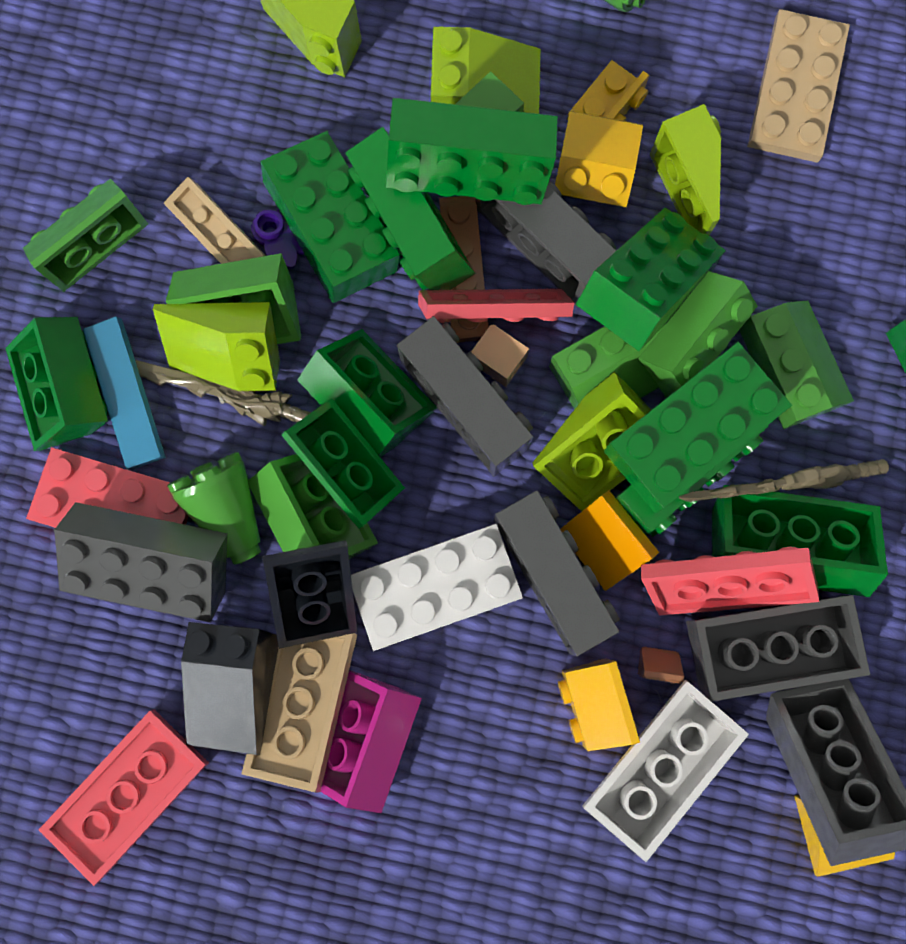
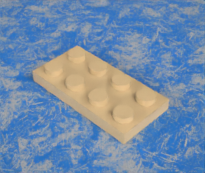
[747,9,850,163]
[241,633,357,793]

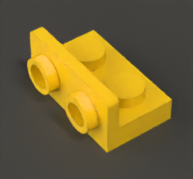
[567,60,649,121]

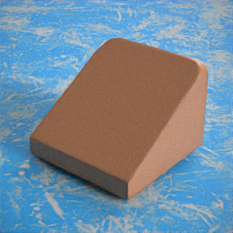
[637,647,684,684]

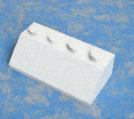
[582,680,749,862]

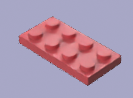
[26,447,189,528]
[641,547,820,616]
[38,709,209,886]

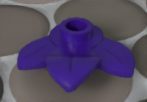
[251,209,305,269]

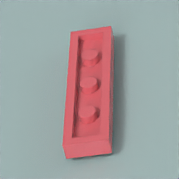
[418,289,574,323]

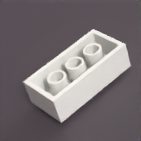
[351,524,523,651]

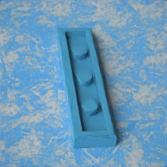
[83,316,166,470]

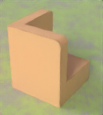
[471,325,529,387]

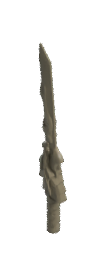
[135,360,311,426]
[679,459,889,502]

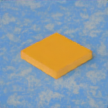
[560,490,659,591]

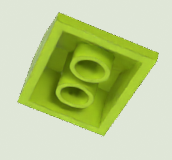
[260,0,362,78]
[431,27,541,114]
[650,104,721,235]
[153,302,280,391]
[532,372,651,511]

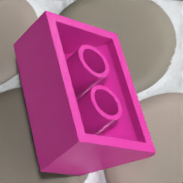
[320,670,422,813]

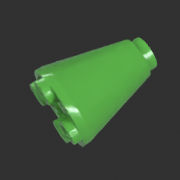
[167,452,261,565]

